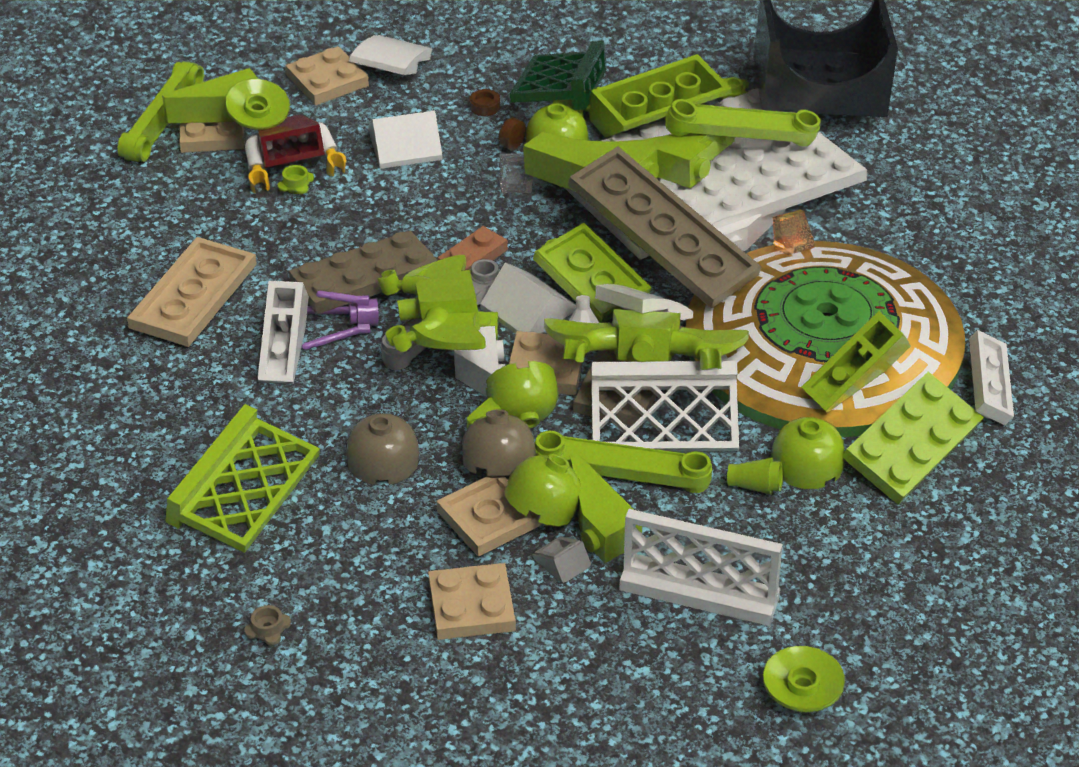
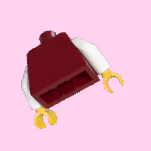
[245,115,346,193]

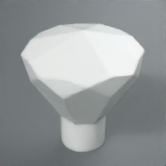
[569,295,599,323]

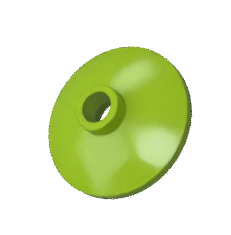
[225,79,290,130]
[763,646,845,712]

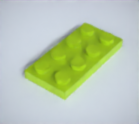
[843,371,984,505]

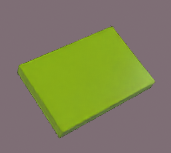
[533,223,652,323]

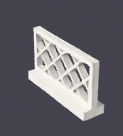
[591,361,739,452]
[619,509,783,626]

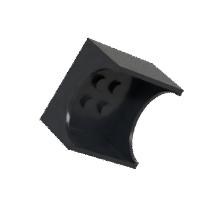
[753,0,898,117]

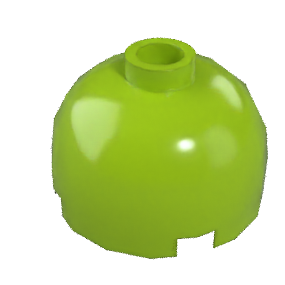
[526,103,588,143]
[486,361,559,428]
[771,417,845,489]
[504,454,581,526]

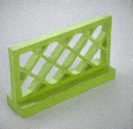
[166,404,320,553]

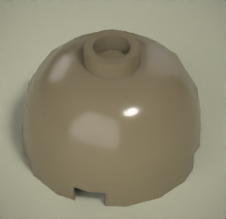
[462,409,536,476]
[346,413,420,485]

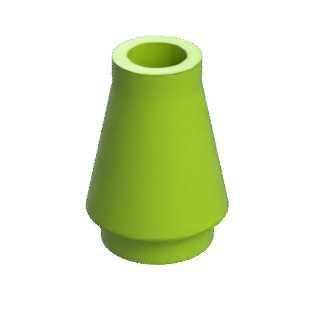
[727,458,783,495]

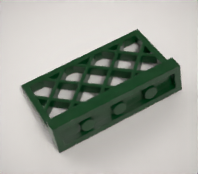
[510,41,607,110]

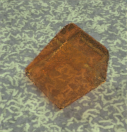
[773,209,815,255]

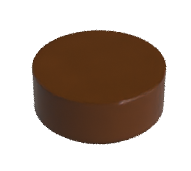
[469,89,501,116]
[498,117,526,151]

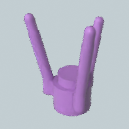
[302,291,379,350]

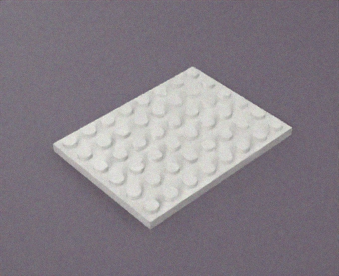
[565,89,867,259]

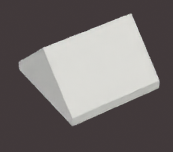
[368,111,442,169]
[480,262,576,334]

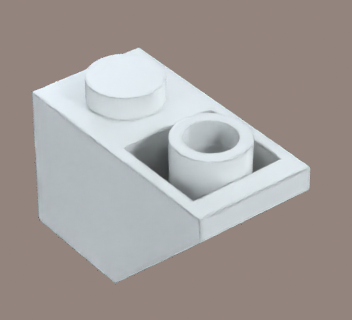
[453,326,505,397]

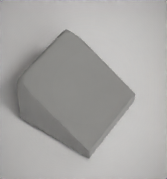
[533,536,591,583]

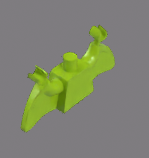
[377,255,486,352]
[544,309,749,370]

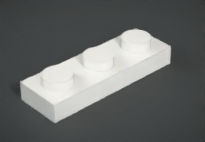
[969,330,1014,425]

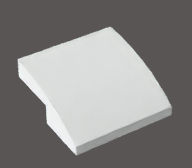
[349,35,432,75]
[595,284,693,320]

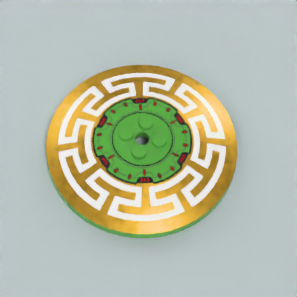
[686,241,965,437]

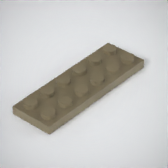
[568,146,761,309]

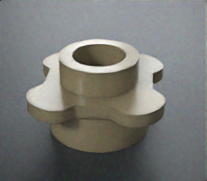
[244,605,291,645]

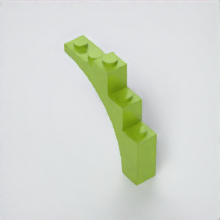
[523,132,735,191]

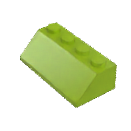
[590,54,731,138]

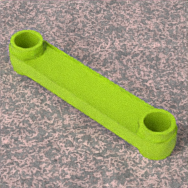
[117,61,204,162]
[665,99,820,146]
[534,431,712,493]

